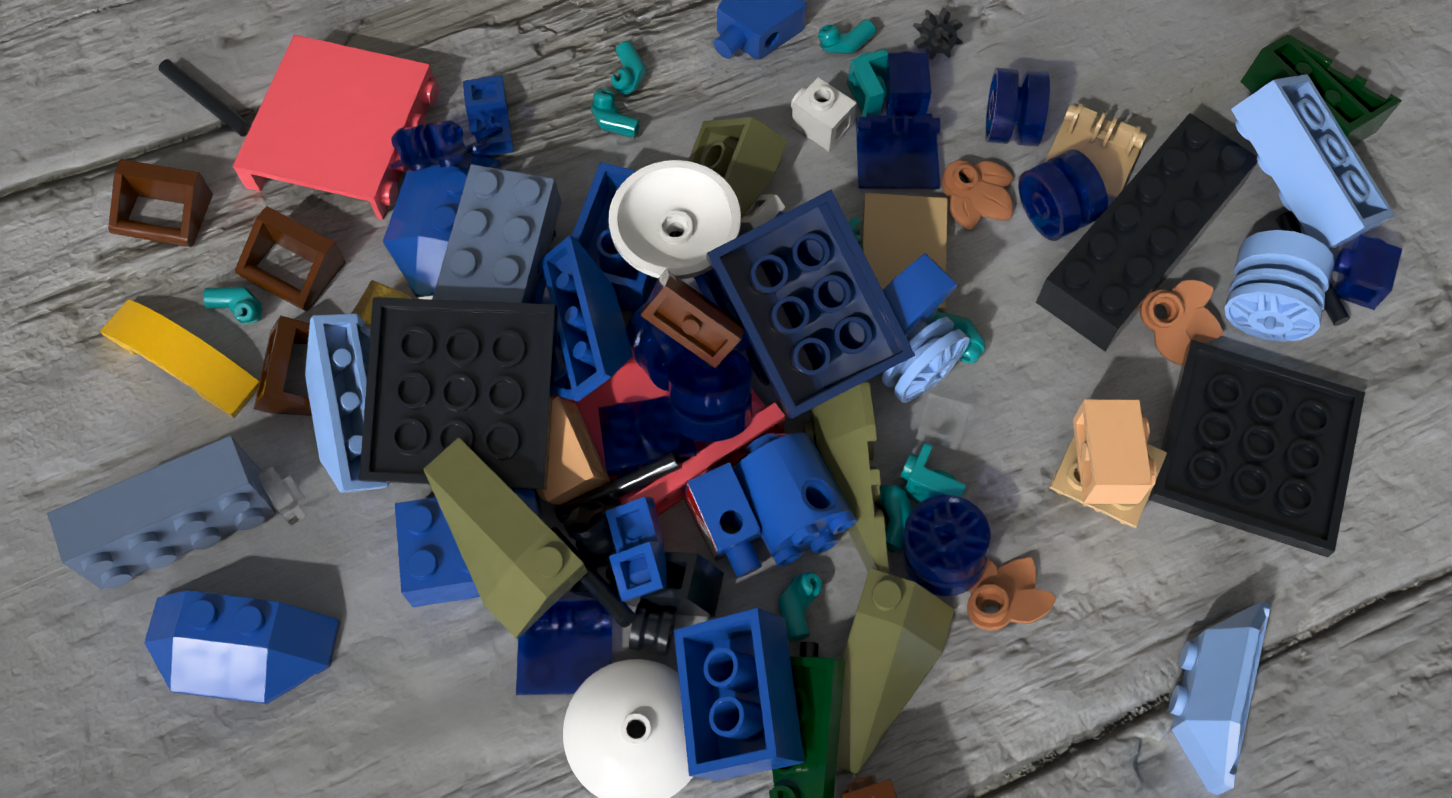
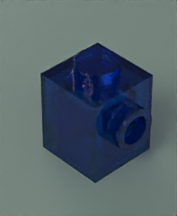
[884,51,932,117]
[1333,234,1403,310]

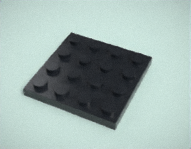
[359,297,558,490]
[1149,340,1365,557]

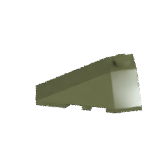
[675,116,788,237]
[803,382,889,574]
[424,437,587,639]
[836,568,955,775]

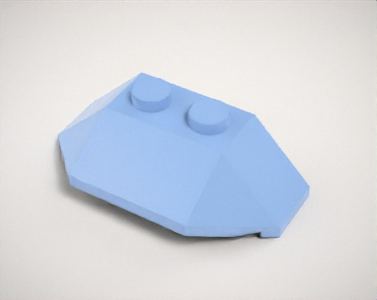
[305,314,390,493]
[1169,601,1272,795]

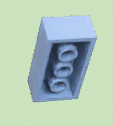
[1231,74,1395,250]

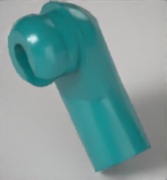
[818,19,876,54]
[611,41,646,94]
[591,89,640,139]
[203,286,262,325]
[932,311,985,364]
[875,484,914,553]
[778,572,822,641]

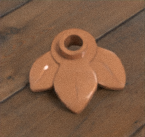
[942,160,1013,231]
[1140,280,1223,365]
[965,555,1056,631]

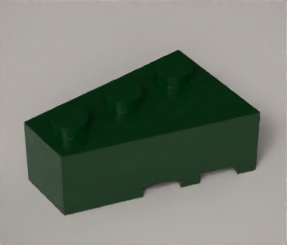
[1240,34,1402,146]

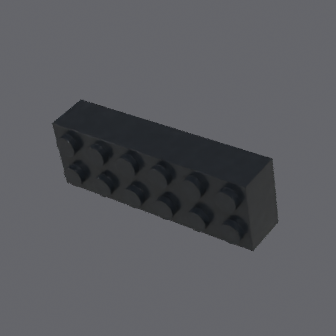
[1036,113,1258,352]

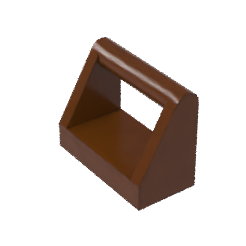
[108,159,213,247]
[235,206,345,311]
[640,269,745,368]
[253,315,312,416]

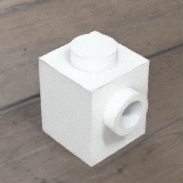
[791,77,857,152]

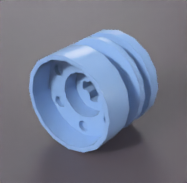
[1224,230,1334,342]
[882,308,970,403]

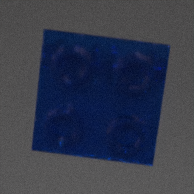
[856,113,940,189]
[390,120,503,171]
[598,394,697,478]
[516,600,612,695]

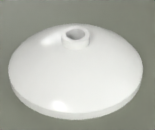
[609,160,741,279]
[563,659,693,798]

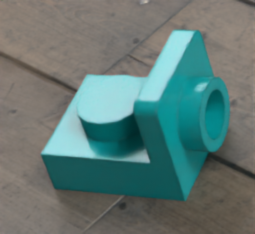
[847,49,890,121]
[900,442,966,516]

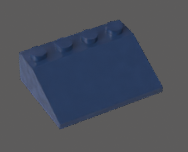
[706,189,915,419]

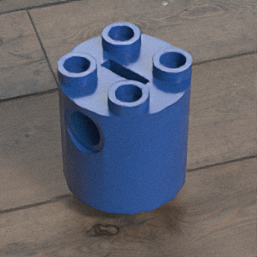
[733,432,857,567]

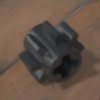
[913,8,963,60]

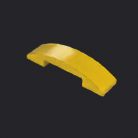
[100,299,259,418]

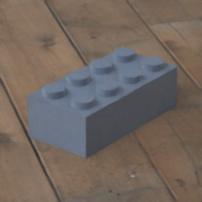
[432,164,562,303]
[47,435,276,589]

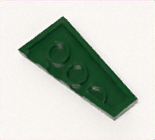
[769,656,845,798]

